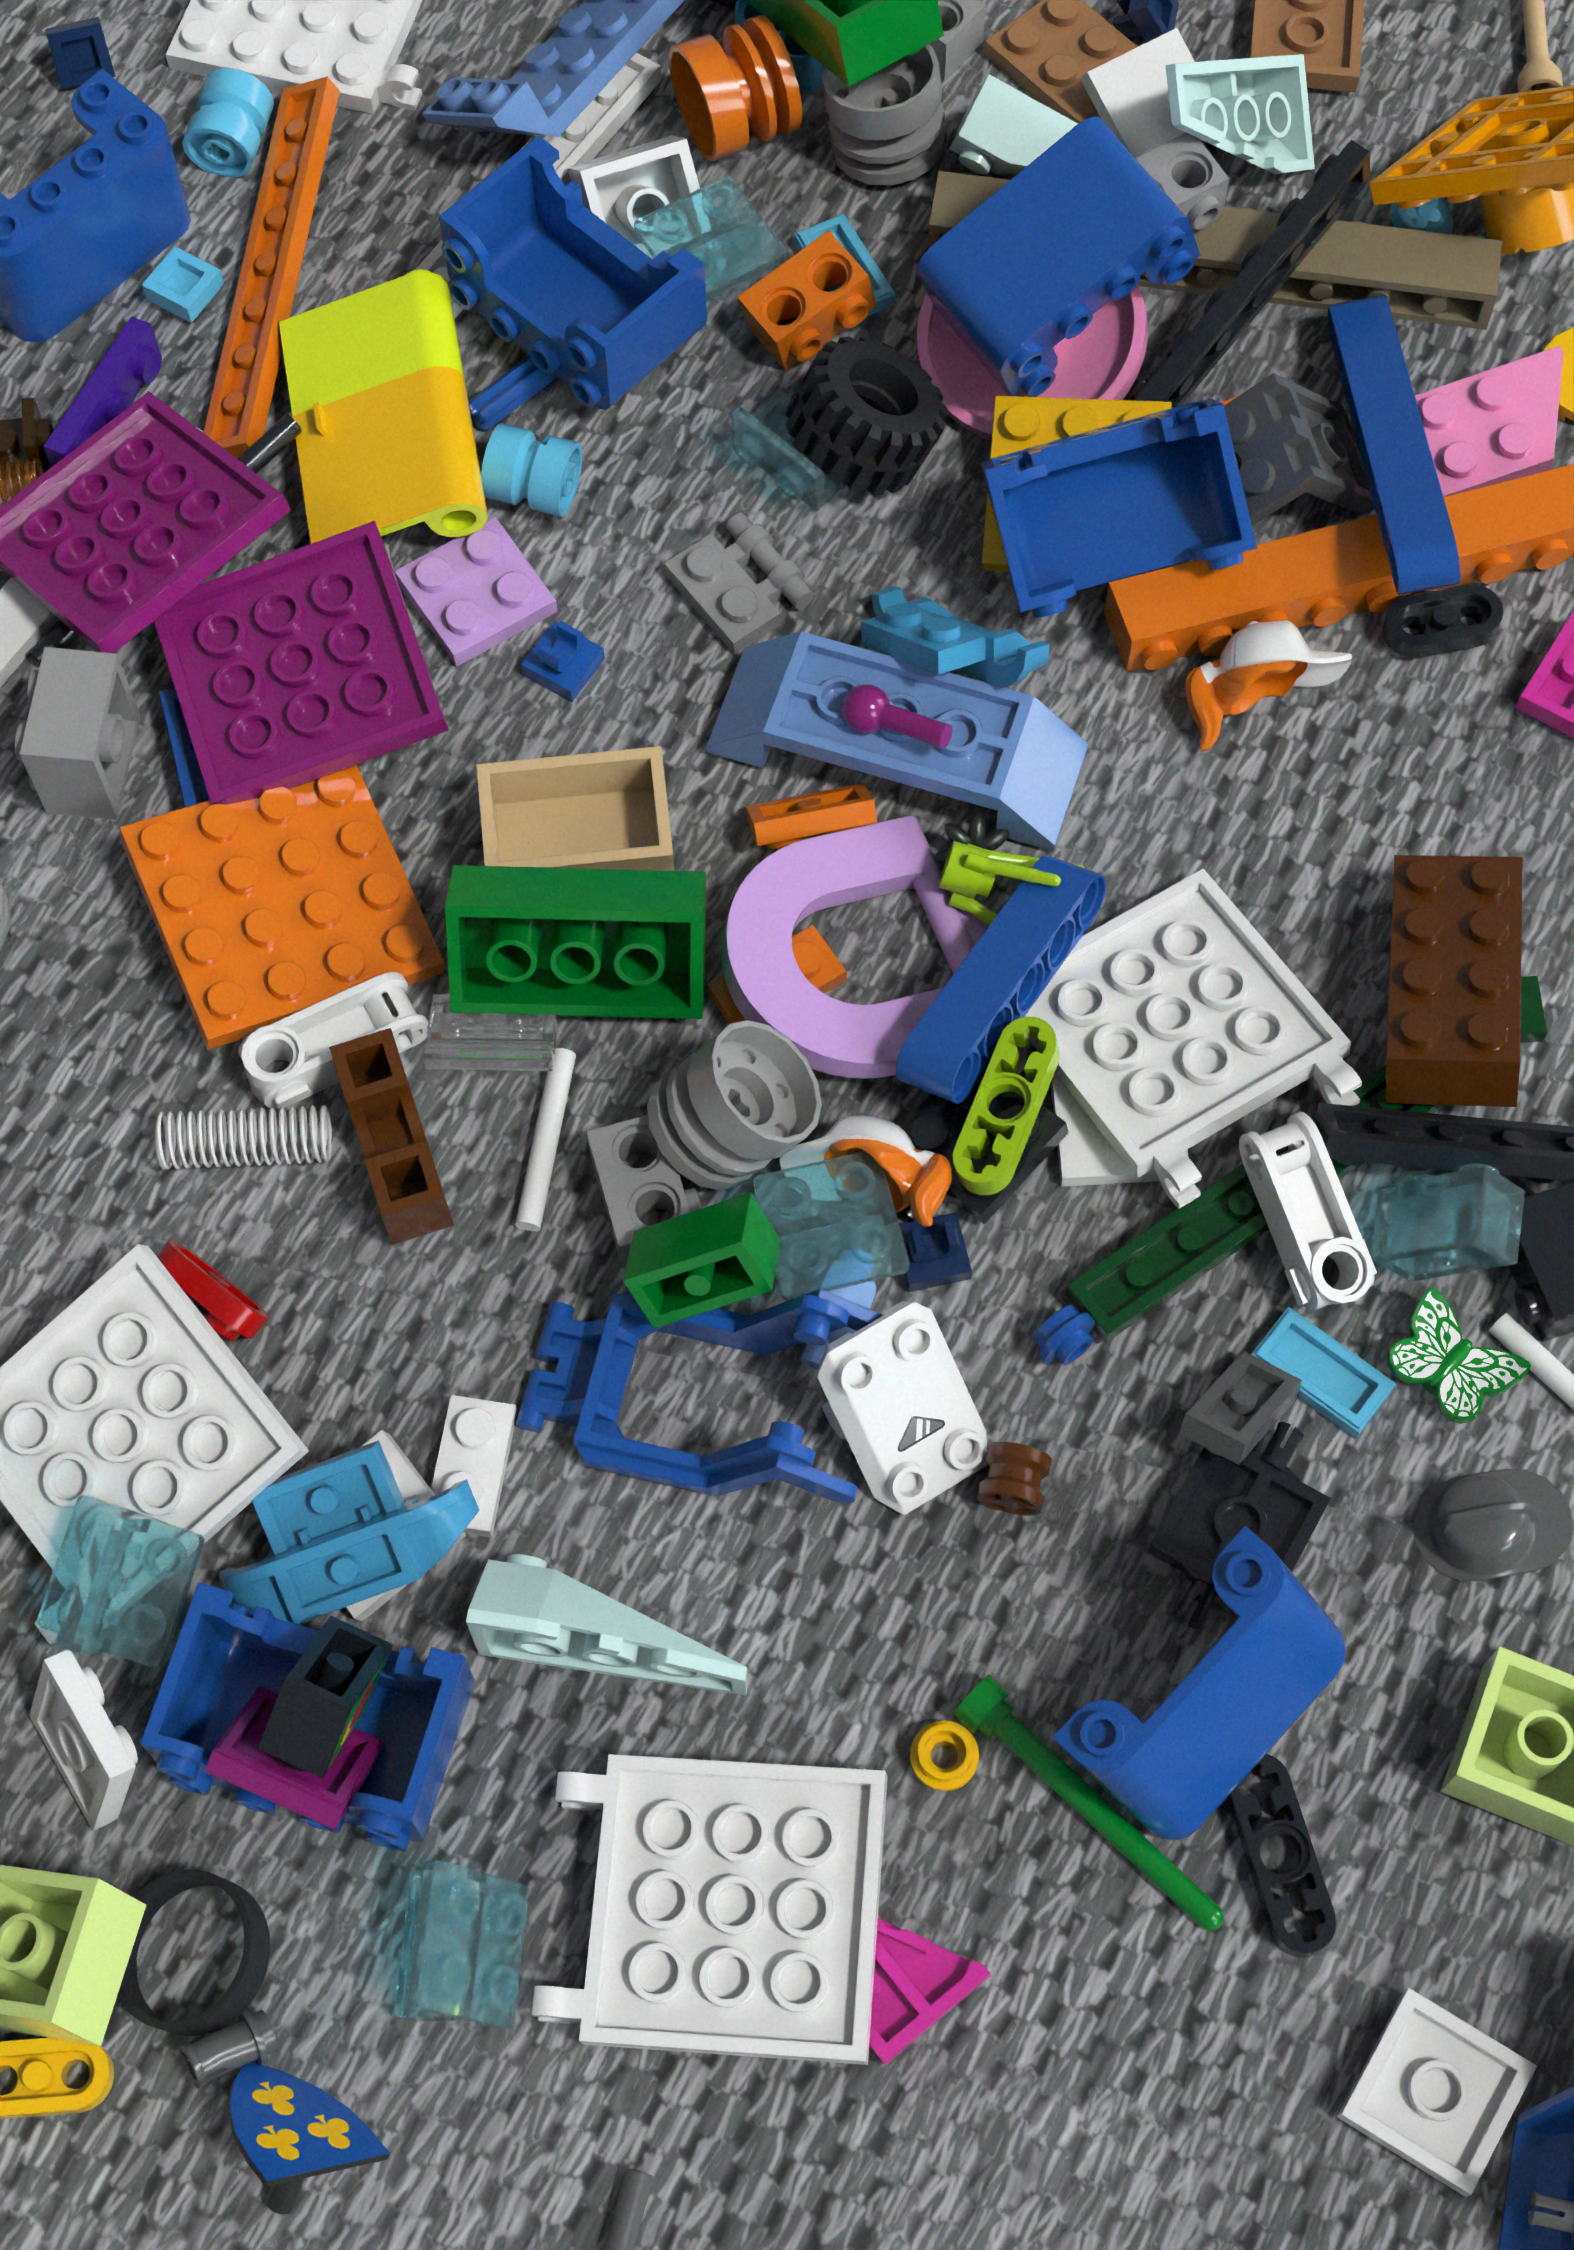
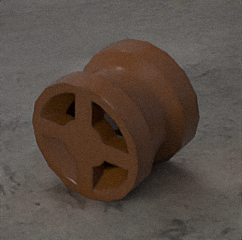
[977,1442,1052,1516]

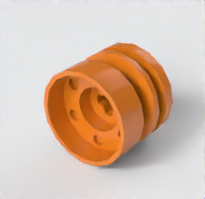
[669,15,802,161]

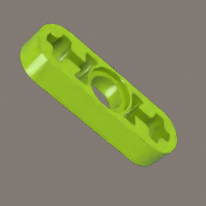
[953,1017,1060,1195]

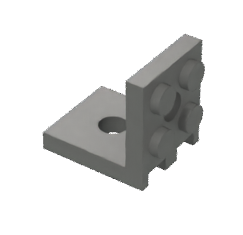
[1224,373,1374,526]

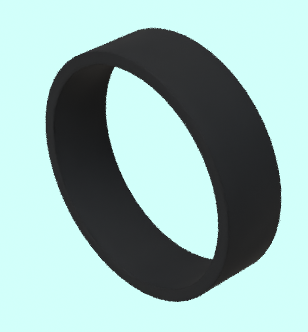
[117,1869,270,2036]

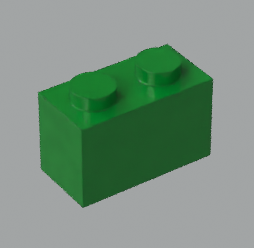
[623,1192,781,1329]

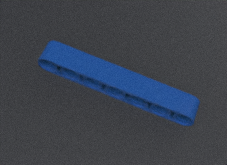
[1327,294,1460,595]

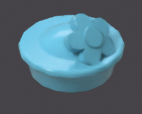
[1391,198,1453,234]

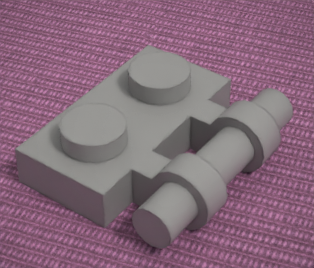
[664,512,814,655]

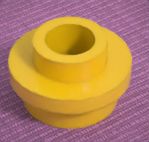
[910,1721,979,1791]

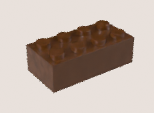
[1385,855,1523,1107]

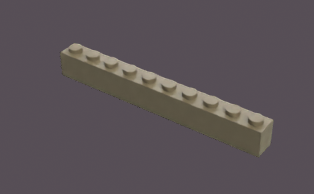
[928,171,1502,330]

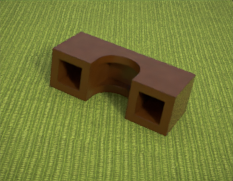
[329,1028,454,1245]

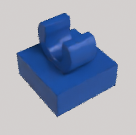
[521,621,605,702]

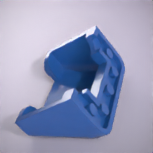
[981,399,1257,618]
[1052,1526,1346,1841]

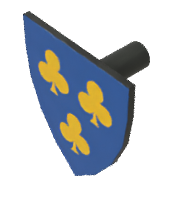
[228,2062,390,2214]

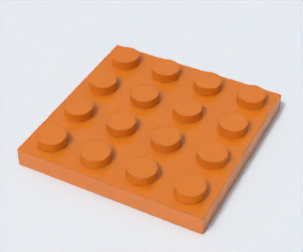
[120,764,445,1050]

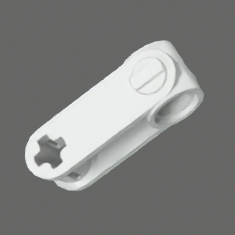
[238,972,431,1109]
[1239,1112,1377,1311]

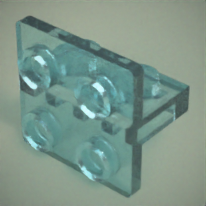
[634,176,786,301]
[753,1151,910,1301]
[37,1495,204,1668]
[393,1860,529,2029]

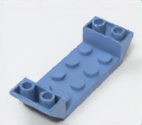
[422,0,684,137]
[706,631,1088,851]

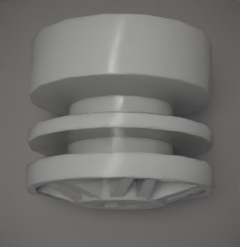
[821,44,947,185]
[647,1020,822,1191]

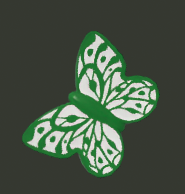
[1388,1287,1531,1424]

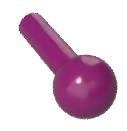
[842,684,952,749]

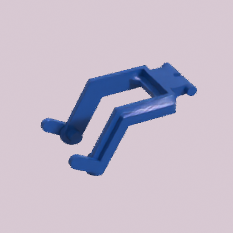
[516,1288,882,1504]

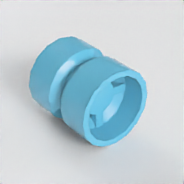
[182,67,274,178]
[481,423,583,517]

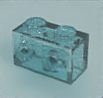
[1370,1163,1525,1282]

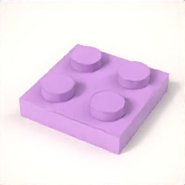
[394,517,558,667]

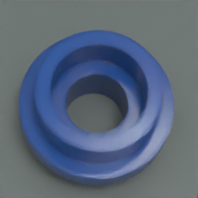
[1033,1305,1095,1365]

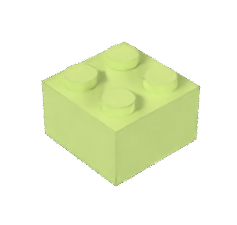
[1440,1646,1574,1846]
[0,1865,146,2046]

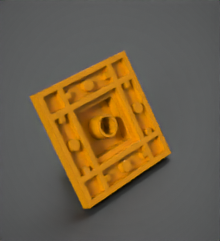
[1369,85,1574,254]

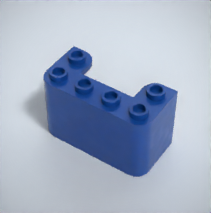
[0,69,191,343]
[917,117,1200,397]
[439,135,707,410]
[140,1582,475,1852]

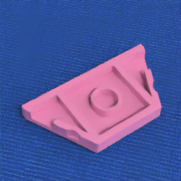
[1350,346,1564,497]

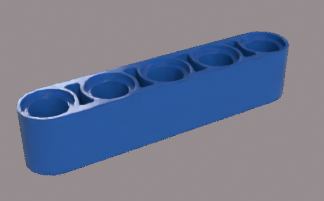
[896,854,1106,1104]

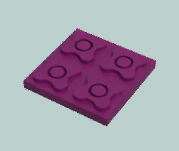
[0,391,291,653]
[154,521,449,805]

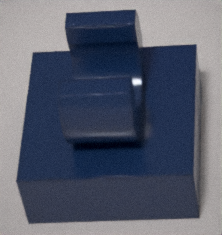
[1112,0,1179,43]
[45,17,116,89]
[893,1212,972,1292]

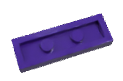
[43,316,162,467]

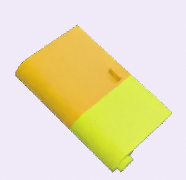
[279,269,488,544]

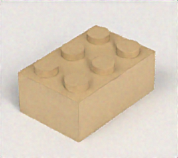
[476,746,674,871]

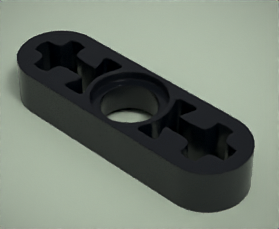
[1227,1754,1336,1958]

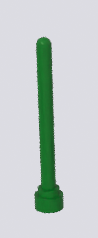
[952,1674,1224,1931]

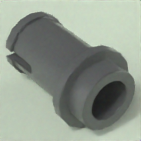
[180,2009,278,2089]

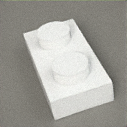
[431,1395,517,1538]

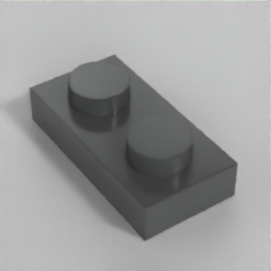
[1180,1351,1302,1465]

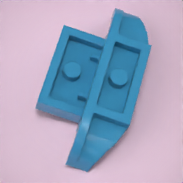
[861,586,1049,687]
[219,1440,479,1624]

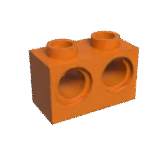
[737,230,877,371]

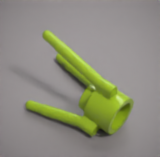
[938,841,1084,925]

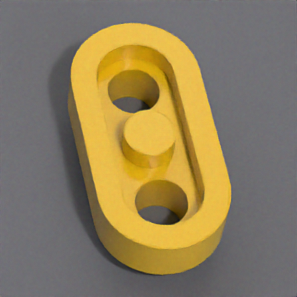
[0,2038,114,2119]

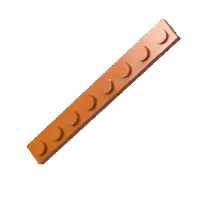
[203,76,340,458]

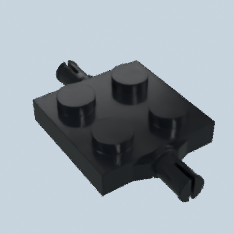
[898,1051,1069,1224]
[1147,1422,1331,1629]

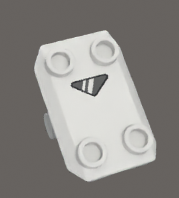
[817,1301,987,1515]

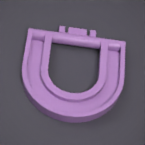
[721,816,988,1079]

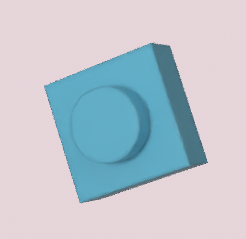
[142,246,224,323]

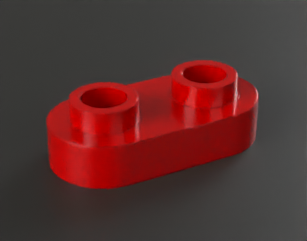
[157,1240,270,1341]

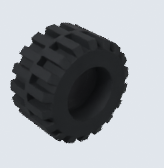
[785,336,947,495]

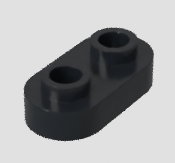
[1382,584,1504,658]

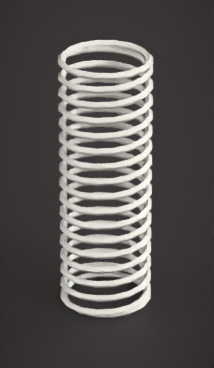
[155,1105,332,1170]

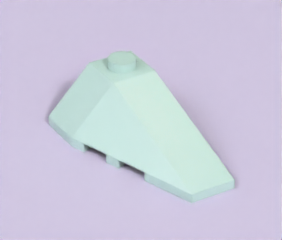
[1165,54,1315,174]
[949,74,1137,178]
[466,1554,748,1696]

